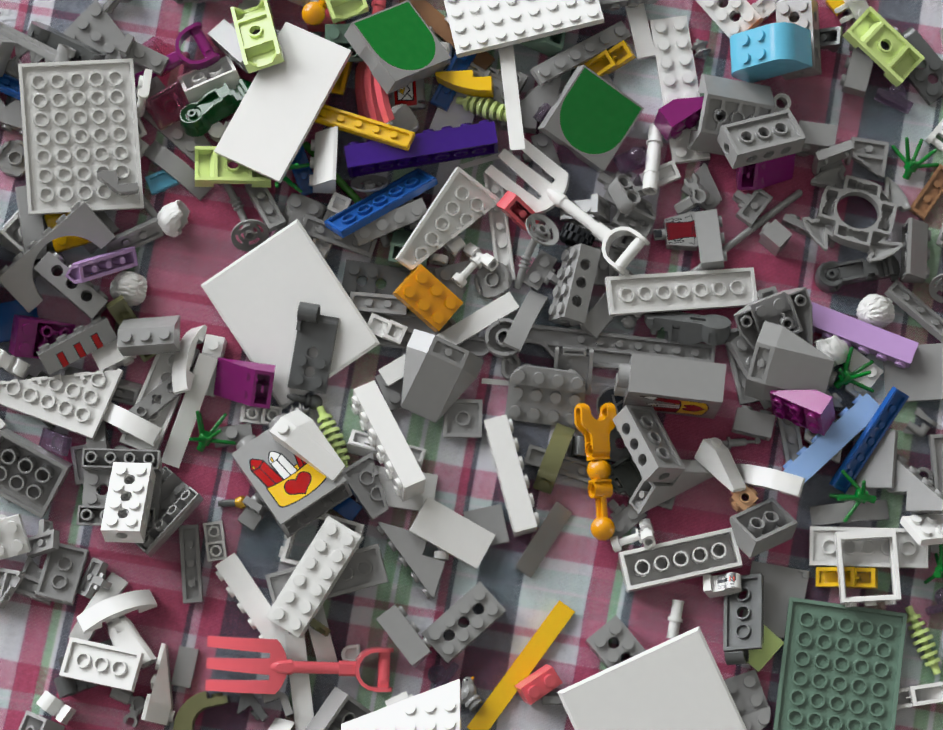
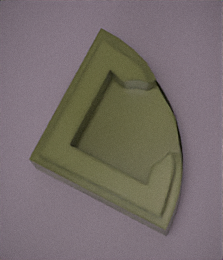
[310,618,331,637]

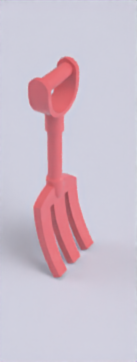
[355,0,395,123]
[205,635,394,694]

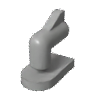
[903,407,938,437]

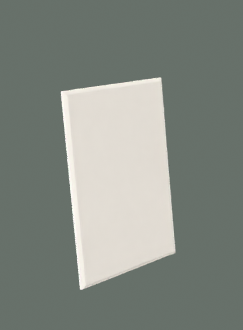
[201,219,380,410]
[557,626,747,730]

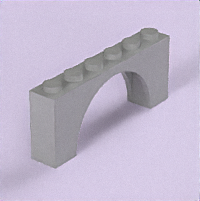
[0,201,115,313]

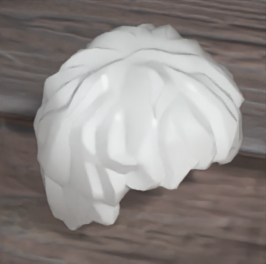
[386,104,419,132]
[157,200,190,238]
[110,271,148,306]
[856,294,895,328]
[813,335,850,367]

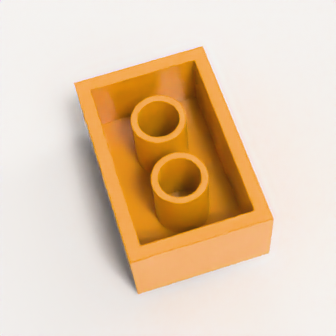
[392,264,464,332]

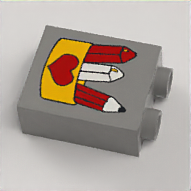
[614,353,726,419]
[232,413,353,538]

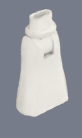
[106,614,157,669]

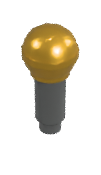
[218,496,246,509]

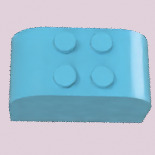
[730,22,813,83]

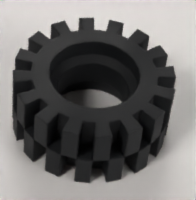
[559,223,595,246]

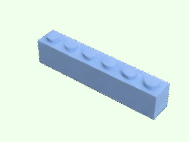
[782,393,880,483]

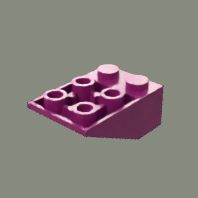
[654,96,704,141]
[736,153,796,190]
[8,314,76,359]
[213,358,276,409]
[769,390,835,436]

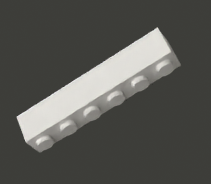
[215,552,290,657]

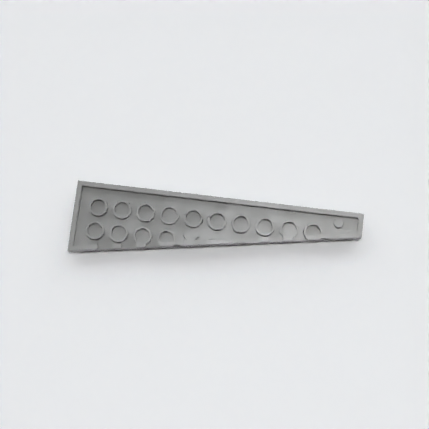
[63,0,222,186]

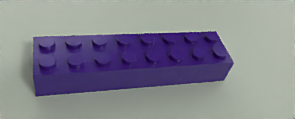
[344,120,498,178]

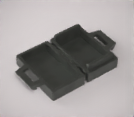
[611,455,642,499]

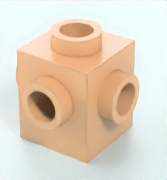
[729,484,759,512]

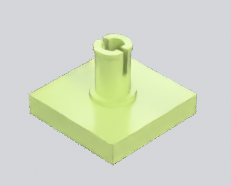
[748,625,784,672]

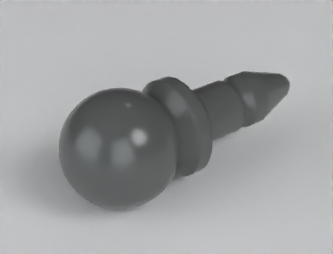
[287,394,323,410]

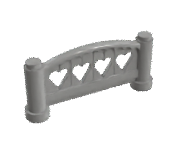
[0,22,76,79]

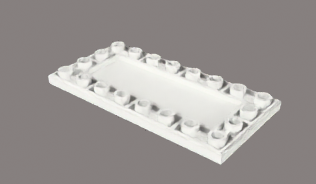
[214,22,352,183]

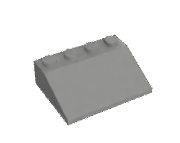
[0,428,73,518]

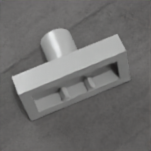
[214,423,253,448]

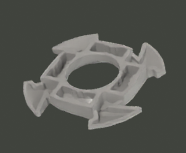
[802,165,911,263]

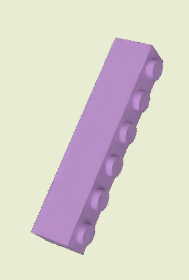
[811,302,919,368]

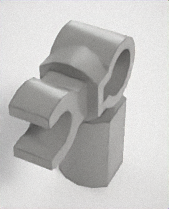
[674,173,710,215]
[109,688,146,727]

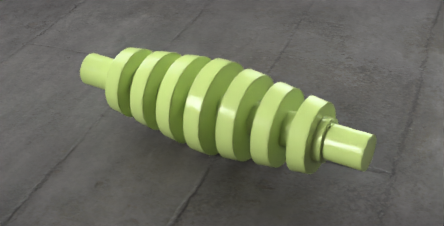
[456,95,507,122]
[316,406,350,468]
[905,605,941,675]

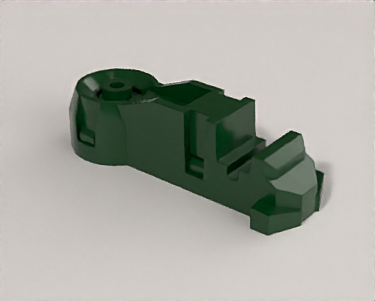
[179,79,252,137]

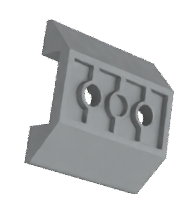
[688,74,775,156]
[77,448,163,528]
[135,466,204,557]

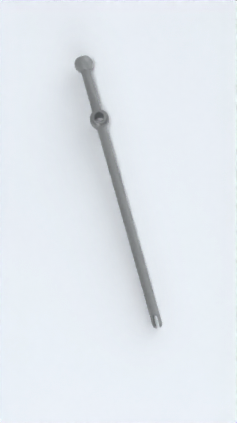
[621,189,803,329]

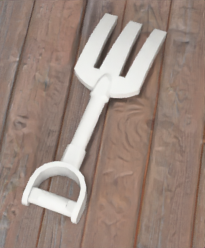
[484,138,650,276]

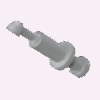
[722,437,761,449]

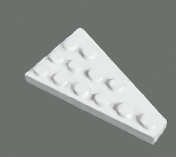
[0,369,123,440]

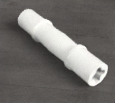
[642,123,663,195]

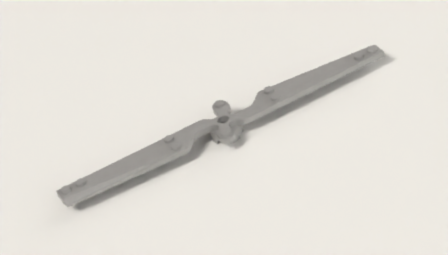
[361,313,716,380]

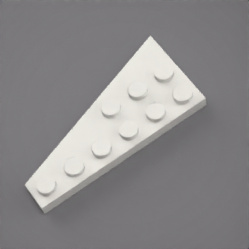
[395,166,500,270]
[341,679,461,730]

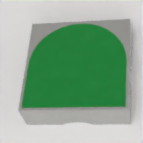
[344,0,451,94]
[538,65,644,172]

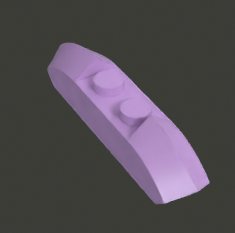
[65,246,138,284]

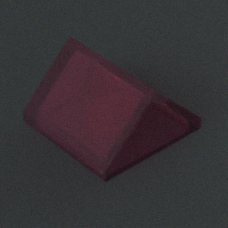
[145,81,189,131]

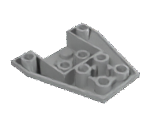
[733,287,813,350]
[744,321,835,401]
[401,329,484,423]

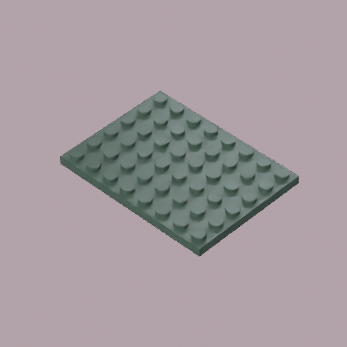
[773,597,907,730]

